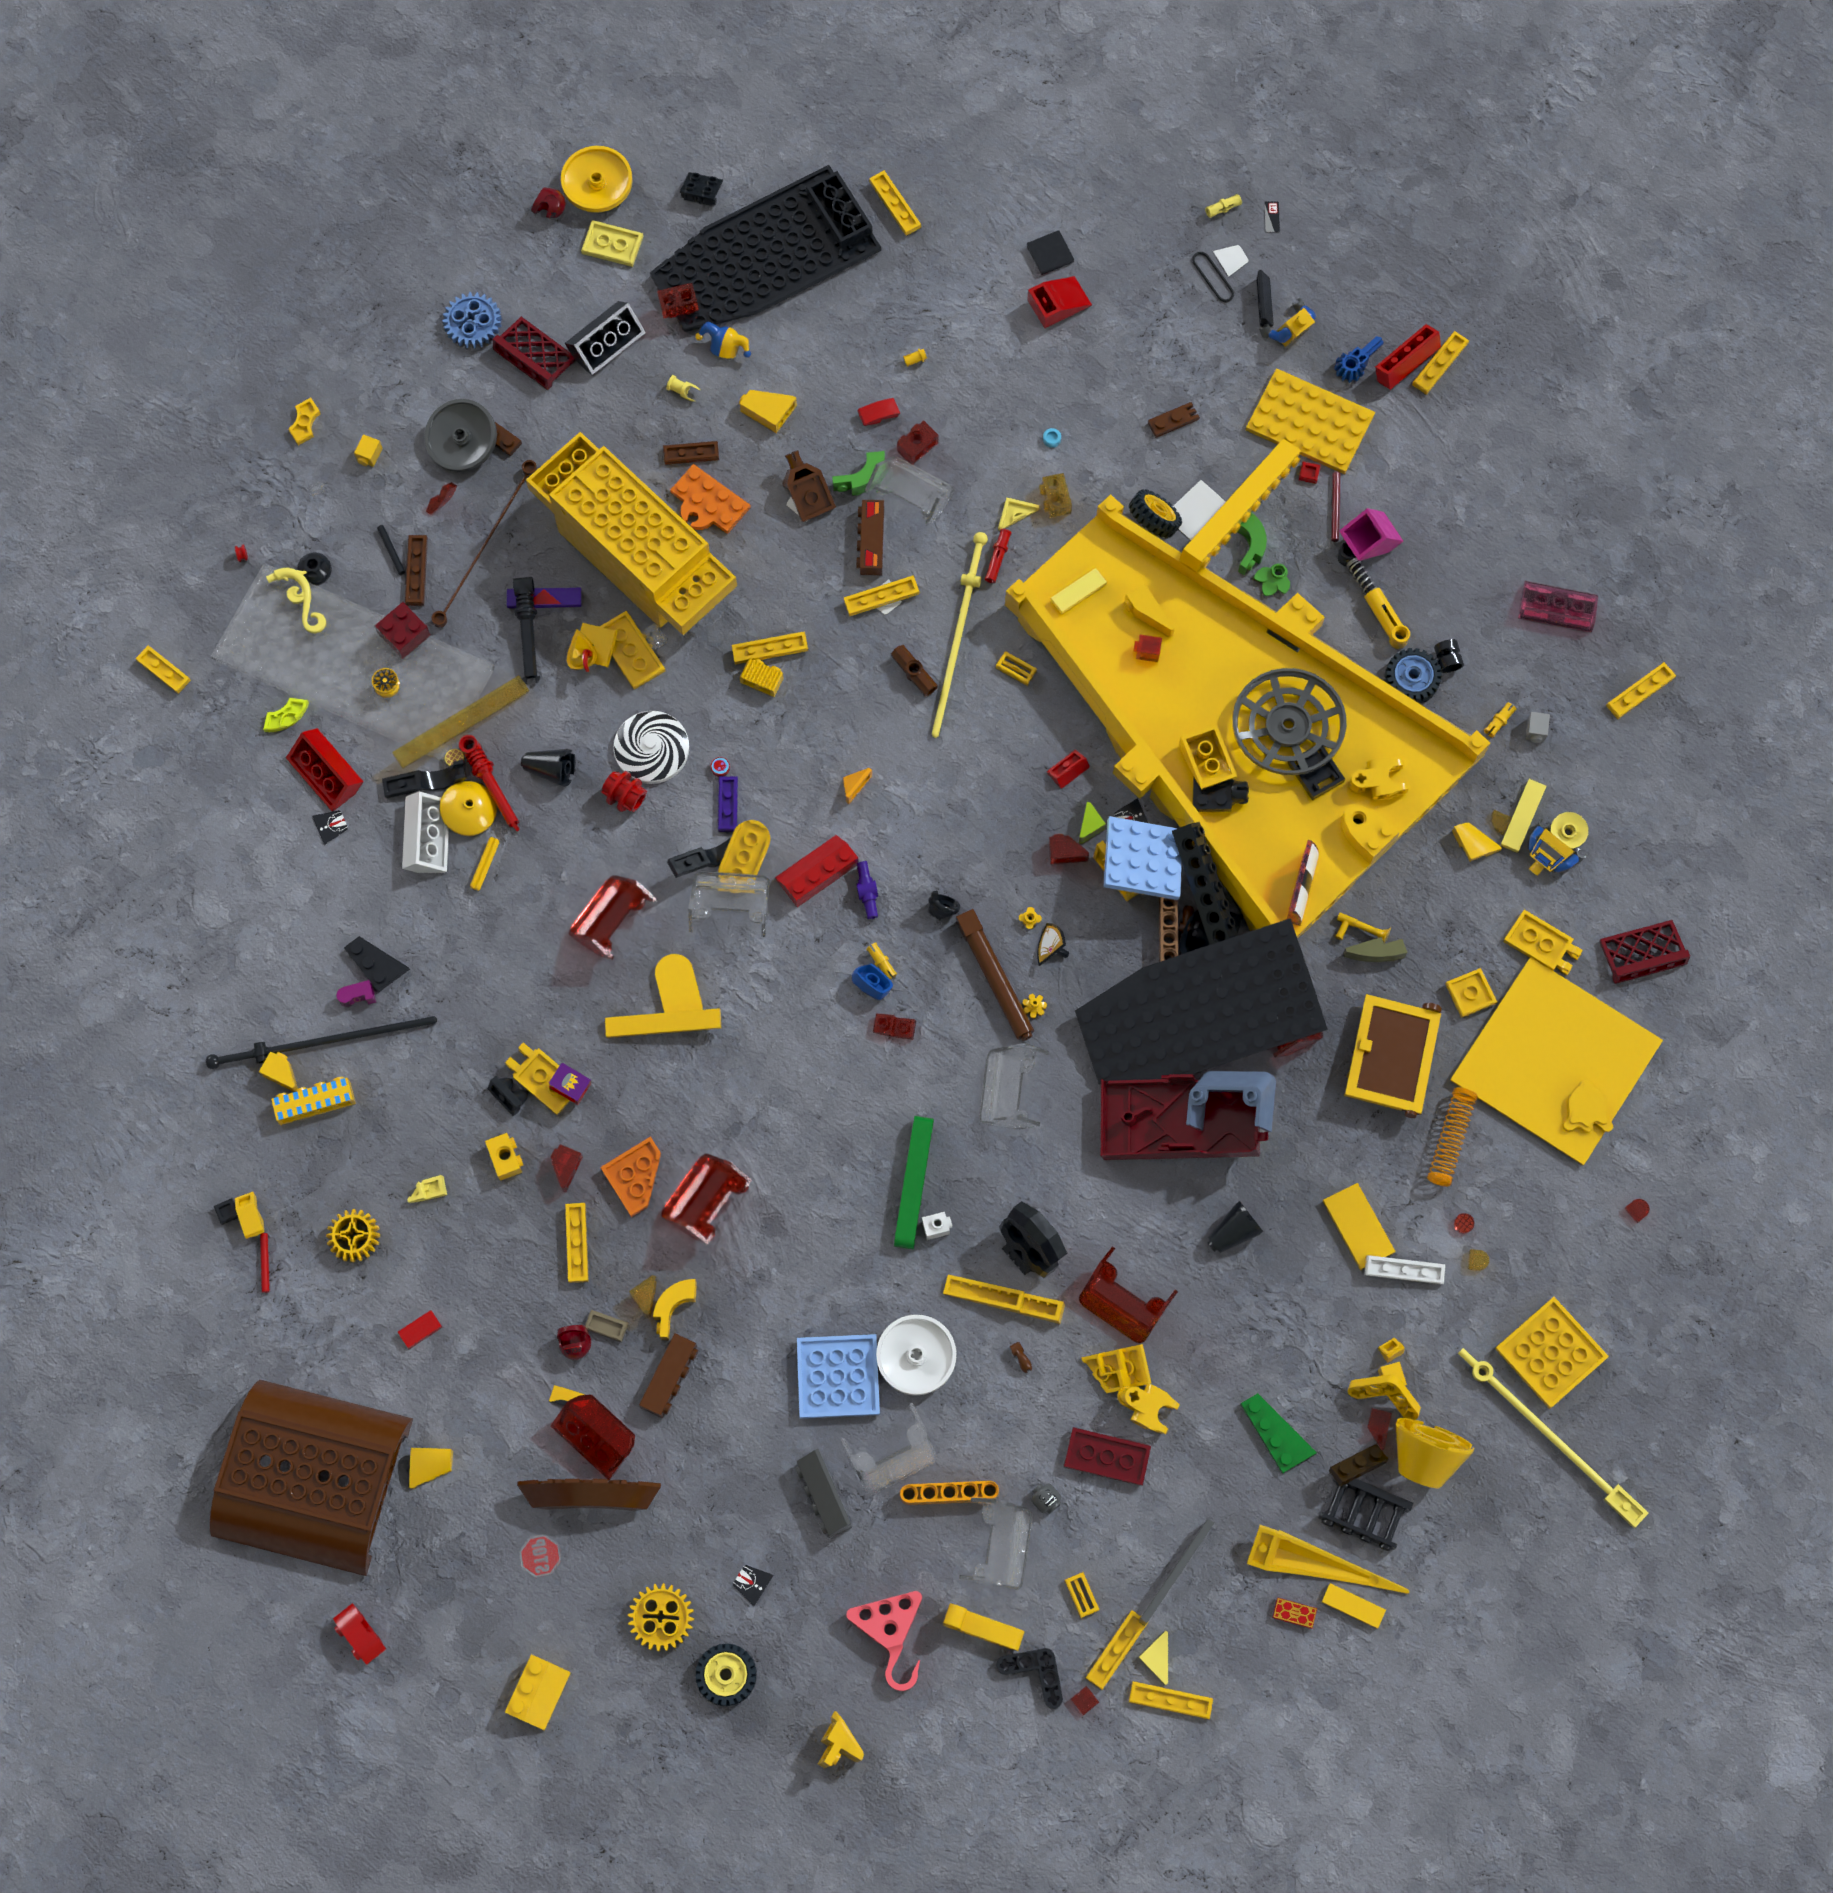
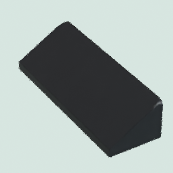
[1256,270,1274,327]

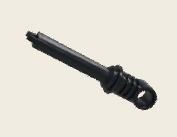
[513,577,541,684]

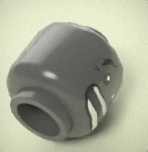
[1031,1483,1061,1514]

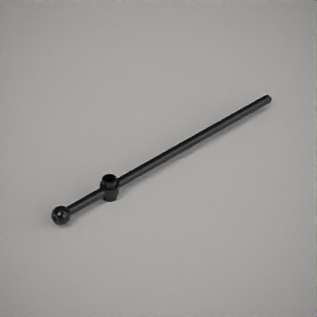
[206,1016,437,1069]

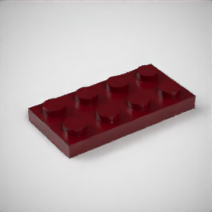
[1064,1427,1151,1486]

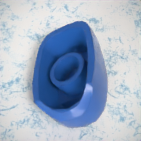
[851,963,893,1000]

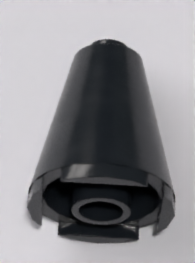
[521,749,576,787]
[1208,1201,1263,1253]

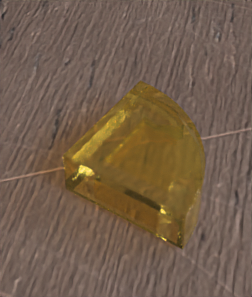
[1491,810,1511,835]

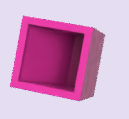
[1339,508,1403,561]

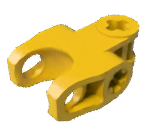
[1349,758,1409,800]
[1117,1384,1180,1434]

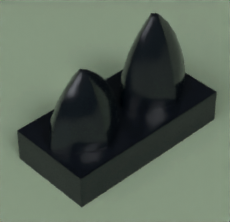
[487,1076,529,1116]

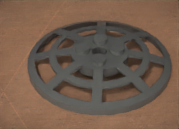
[1232,668,1347,775]

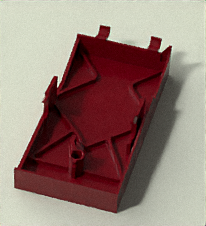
[1100,1074,1268,1160]

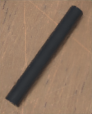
[377,525,405,575]

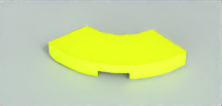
[263,698,309,732]

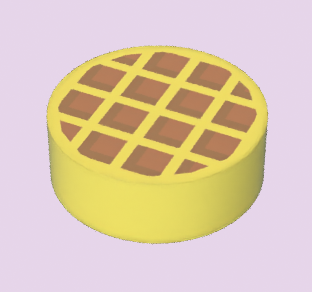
[445,749,465,767]

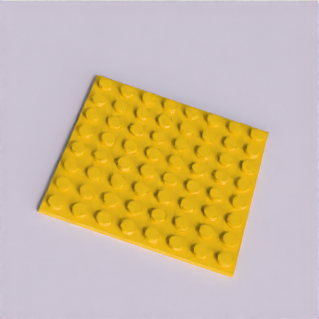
[1450,957,1663,1166]

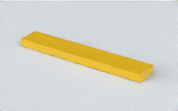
[605,1008,721,1038]

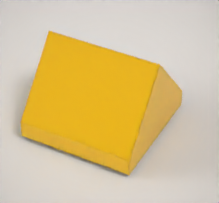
[1378,1338,1405,1363]

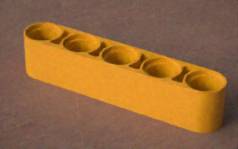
[900,1481,999,1505]

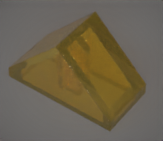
[629,1275,657,1318]

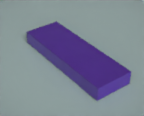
[718,776,738,832]

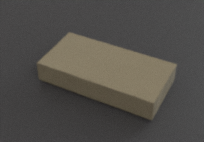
[585,1310,629,1342]

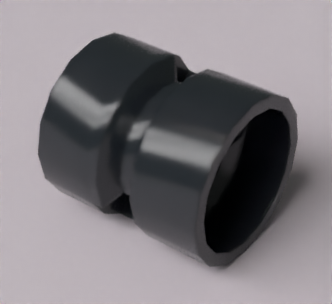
[1434,639,1464,673]

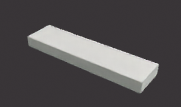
[1364,1255,1445,1284]

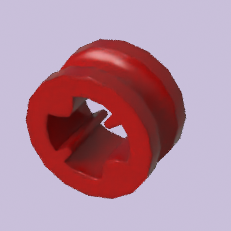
[235,544,248,562]

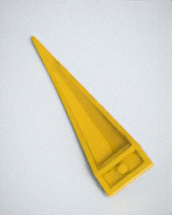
[1247,1525,1409,1594]

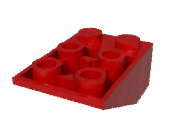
[1027,276,1092,328]

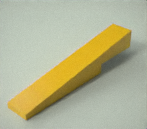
[943,1275,1065,1324]

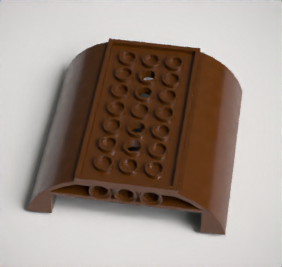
[210,1380,413,1576]

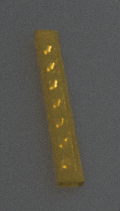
[392,675,529,769]

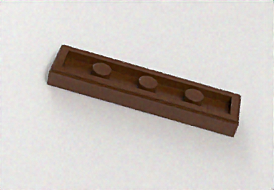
[405,535,428,606]

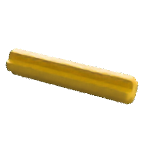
[470,837,499,891]

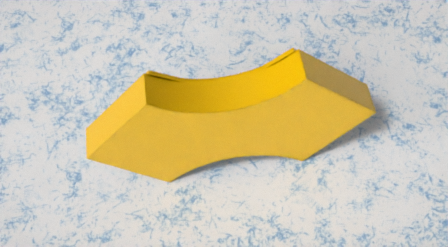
[288,397,321,446]

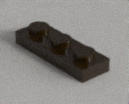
[1329,1444,1388,1486]

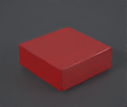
[1299,461,1321,484]

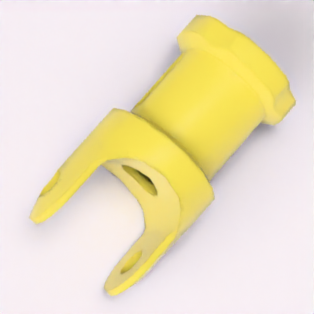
[666,375,701,402]

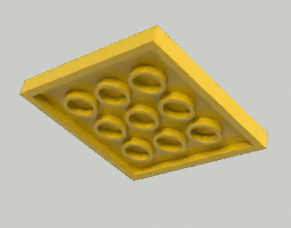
[1495,1297,1609,1409]

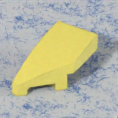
[407,1175,447,1203]

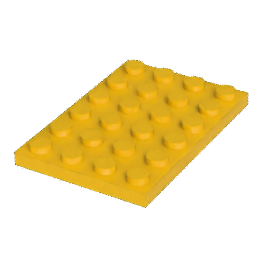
[1246,368,1375,475]

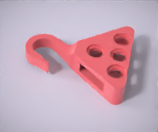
[846,1591,922,1691]

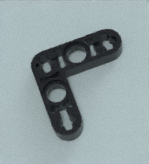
[996,1648,1063,1709]

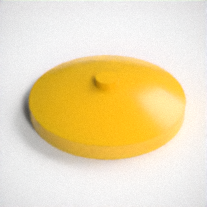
[561,146,633,212]

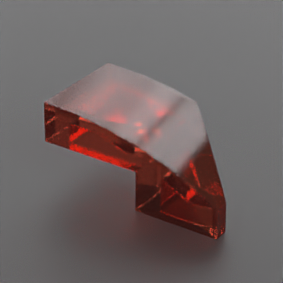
[426,482,457,514]
[1367,1408,1392,1450]

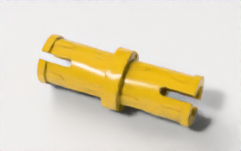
[1484,702,1516,738]
[866,942,897,980]

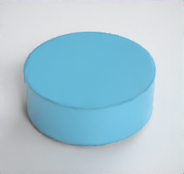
[1043,428,1061,448]

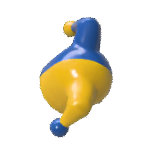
[695,322,751,358]

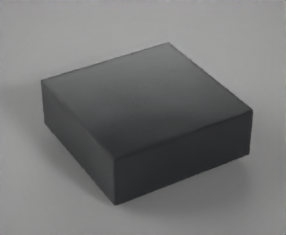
[214,1198,238,1225]

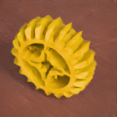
[326,1209,380,1263]

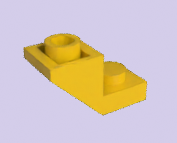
[235,1192,265,1239]

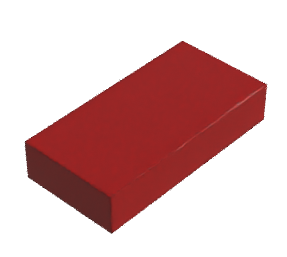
[398,1310,442,1349]

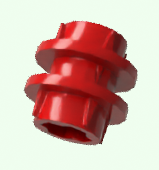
[601,771,647,812]

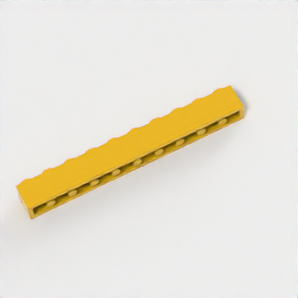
[1179,439,1301,572]

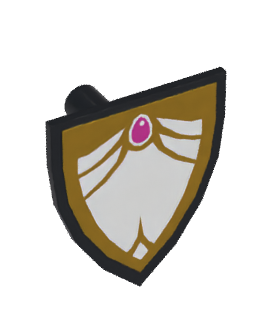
[1037,923,1069,966]

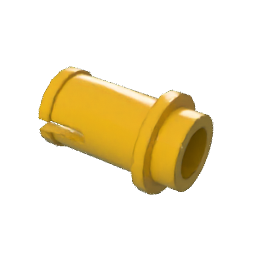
[903,348,927,367]

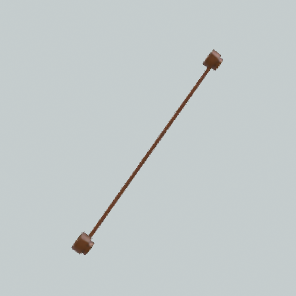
[432,460,537,628]

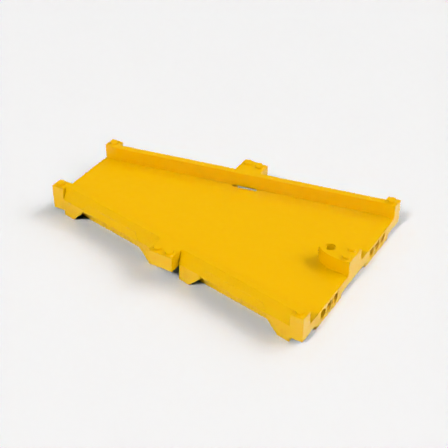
[1005,494,1490,938]

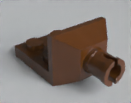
[782,450,836,522]

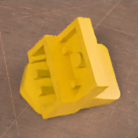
[818,1711,864,1769]

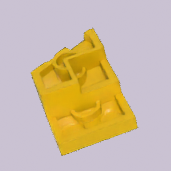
[1081,1344,1152,1393]

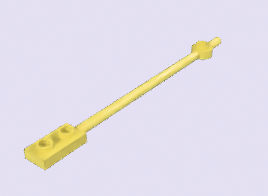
[1458,1348,1648,1528]

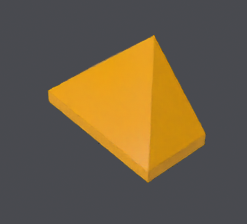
[843,768,872,804]

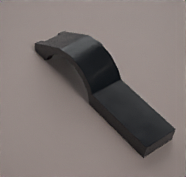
[382,760,467,798]
[667,836,732,878]

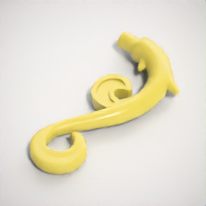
[266,568,326,634]

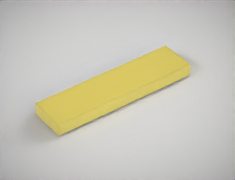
[1500,779,1546,853]

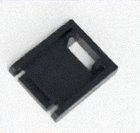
[1288,746,1345,800]

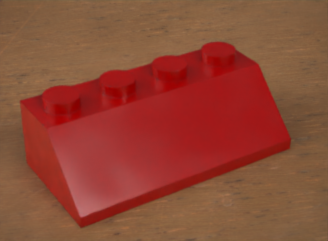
[286,728,364,811]
[775,835,859,907]

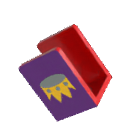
[549,1063,591,1105]

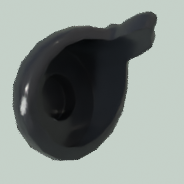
[928,891,960,920]

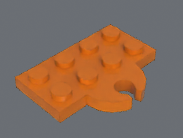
[670,464,751,534]

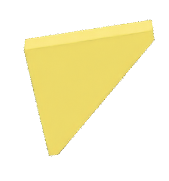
[998,497,1039,531]
[1139,1631,1168,1685]

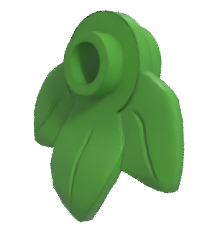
[1254,563,1290,596]

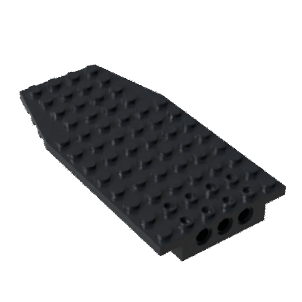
[650,165,882,332]
[1075,918,1328,1084]

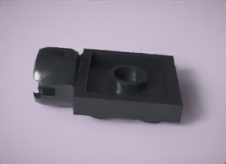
[1193,777,1249,812]

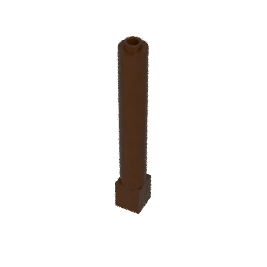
[956,909,1034,1041]

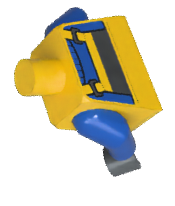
[1259,298,1316,347]
[1528,819,1587,876]

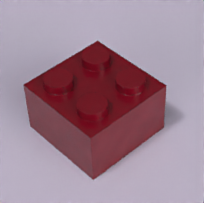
[375,602,431,659]

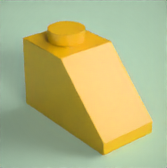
[259,1052,298,1092]

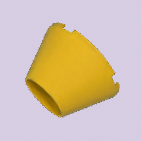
[1396,1418,1475,1488]

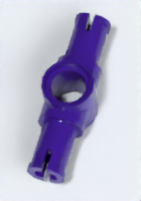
[856,861,878,919]

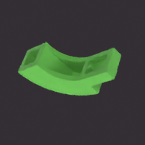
[832,451,885,496]
[1237,512,1267,575]

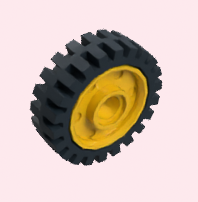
[1129,489,1182,539]

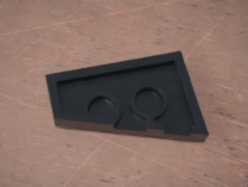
[344,936,410,992]

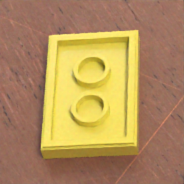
[581,220,644,267]

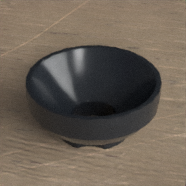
[298,552,332,585]

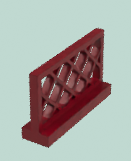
[492,316,576,390]
[1599,920,1690,984]

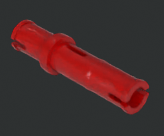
[985,529,1012,583]

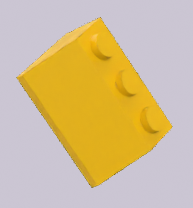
[505,1654,571,1730]

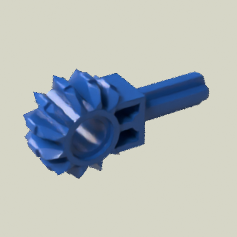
[1334,336,1384,383]

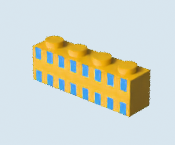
[271,1077,356,1125]

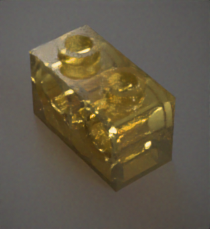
[1039,473,1072,518]

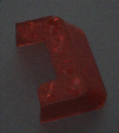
[661,1153,752,1244]

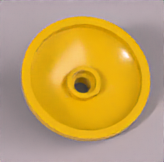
[439,781,497,836]

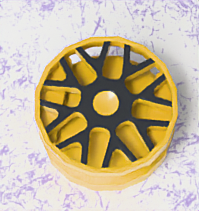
[372,668,400,698]

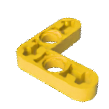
[1347,1375,1421,1420]

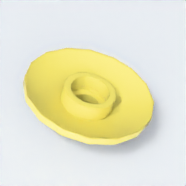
[1550,812,1588,849]

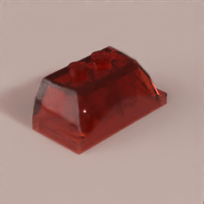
[551,1395,635,1480]

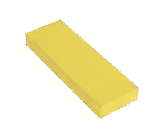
[1051,568,1107,614]

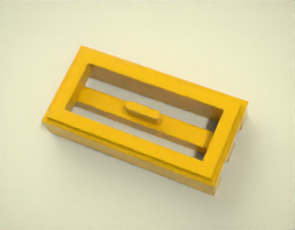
[996,651,1037,686]
[1064,1572,1100,1618]

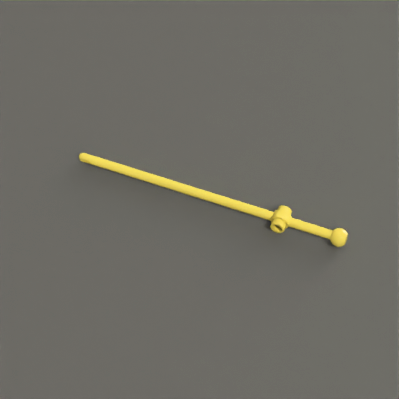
[932,532,988,738]

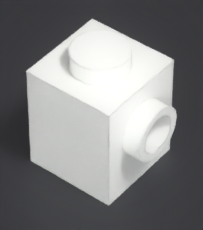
[922,1212,952,1240]

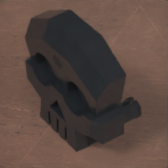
[999,1201,1068,1278]

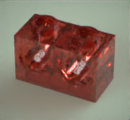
[657,283,699,318]

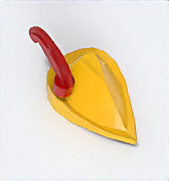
[567,629,597,672]

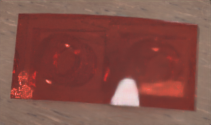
[873,1013,917,1040]

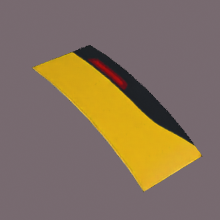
[549,1385,591,1413]

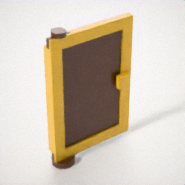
[1344,994,1442,1118]

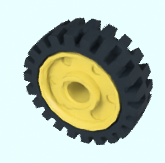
[696,1643,757,1706]

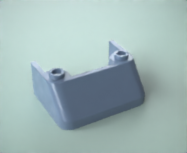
[1186,1071,1276,1132]

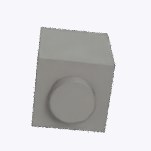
[1526,712,1550,743]

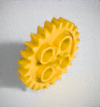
[628,1583,694,1652]

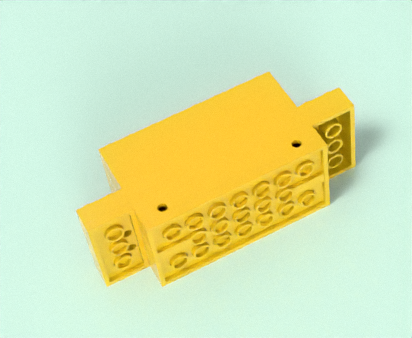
[526,432,737,635]

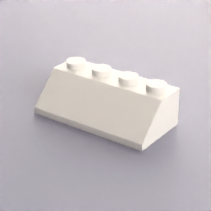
[402,791,449,873]

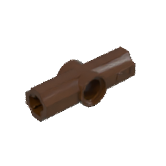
[891,645,938,697]

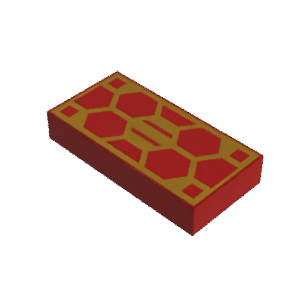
[1272,1598,1317,1629]

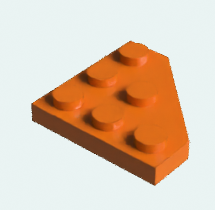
[600,1136,661,1217]

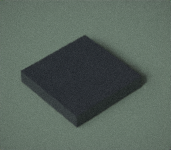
[1027,230,1074,275]

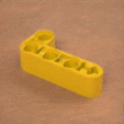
[943,1603,1025,1651]

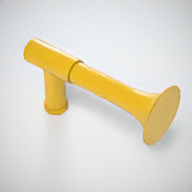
[1335,912,1391,944]

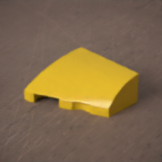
[1452,823,1502,862]
[409,1448,453,1489]

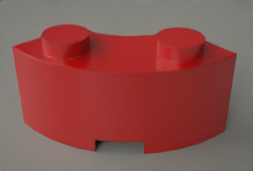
[333,1603,386,1665]

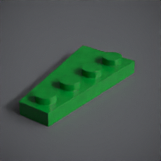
[1240,1393,1317,1474]

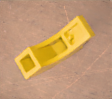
[653,1279,697,1340]

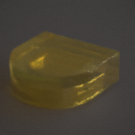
[1468,1249,1489,1271]

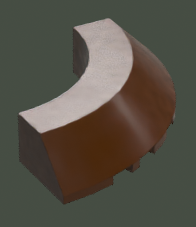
[517,1479,661,1511]

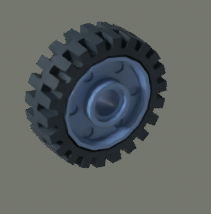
[1385,648,1442,704]

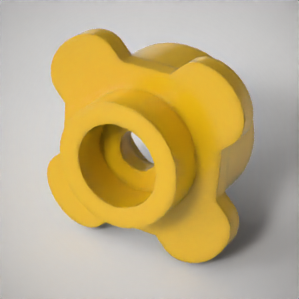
[1019,907,1042,929]

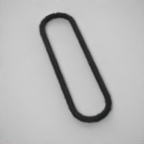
[1192,252,1234,302]

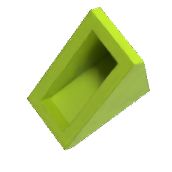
[1079,802,1106,844]

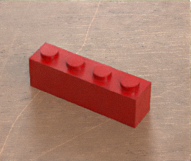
[1375,324,1441,390]

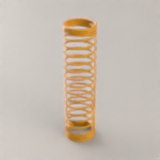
[1427,1087,1478,1187]

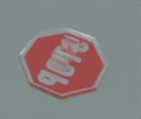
[519,1534,562,1578]

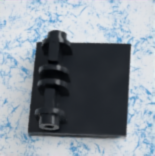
[680,172,723,206]

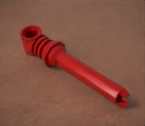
[459,735,520,831]

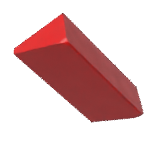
[1047,750,1090,788]

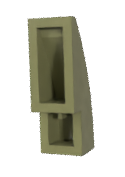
[1343,937,1408,962]

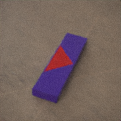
[507,587,582,608]

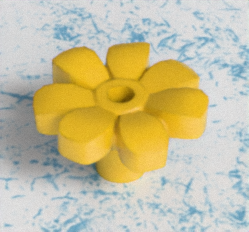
[1022,994,1047,1019]

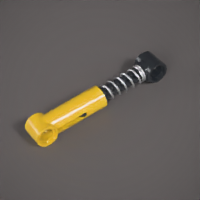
[1337,542,1410,649]

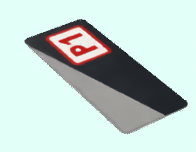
[1265,201,1280,232]

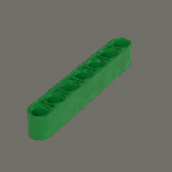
[894,1116,934,1249]

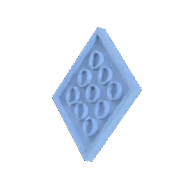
[1104,816,1182,900]
[797,1334,880,1419]

